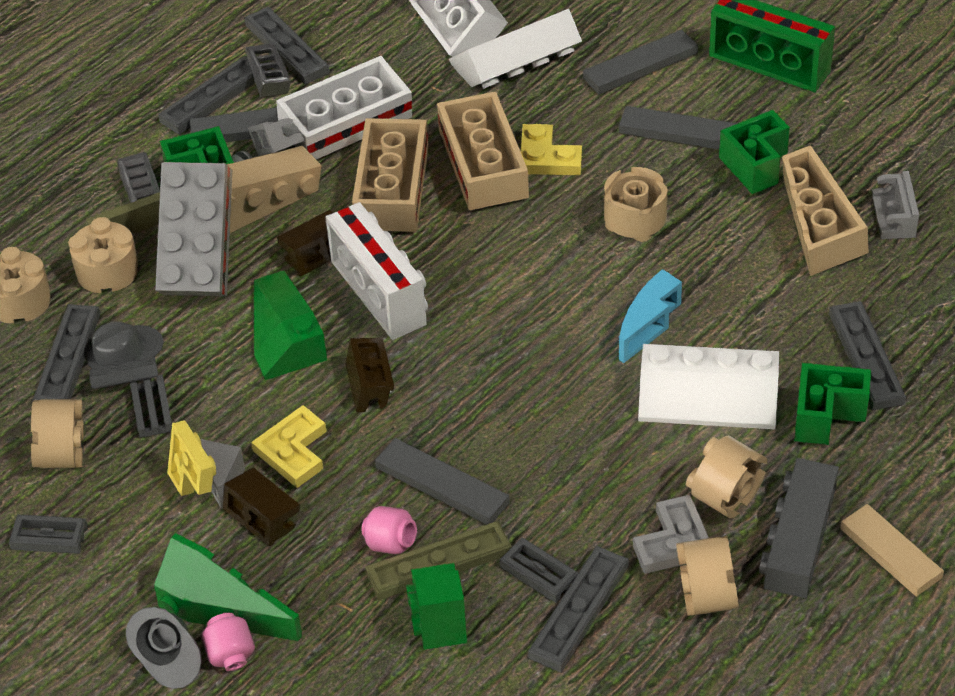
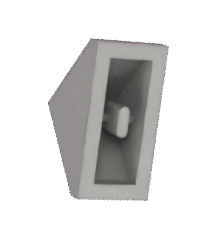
[200,439,245,509]

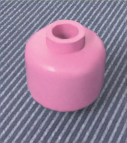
[361,506,417,555]
[201,613,255,671]

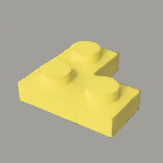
[521,124,582,175]
[251,405,327,488]
[167,420,216,496]

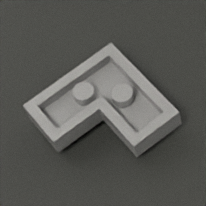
[633,495,709,574]

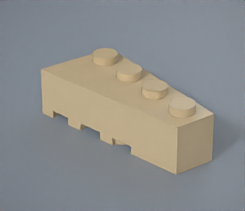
[782,145,869,276]
[227,146,322,233]

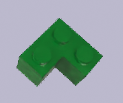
[719,110,790,194]
[160,126,234,164]
[794,363,871,445]
[406,563,467,650]

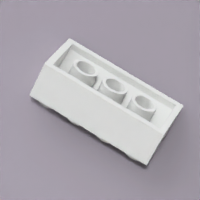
[409,0,508,57]
[449,9,582,89]
[638,344,779,429]

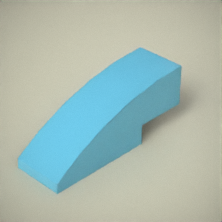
[619,269,682,363]

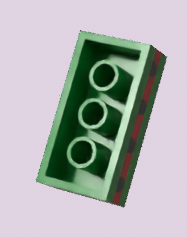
[709,0,835,93]

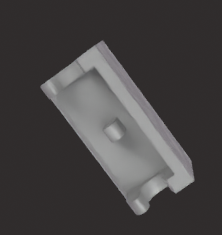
[247,118,304,156]
[871,171,919,239]

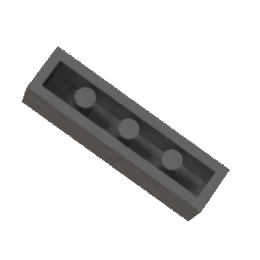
[759,458,839,599]

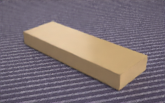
[840,504,944,597]

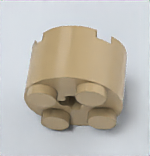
[604,167,668,242]
[68,217,138,293]
[0,247,50,323]
[31,399,84,468]
[686,436,767,518]
[676,536,739,616]

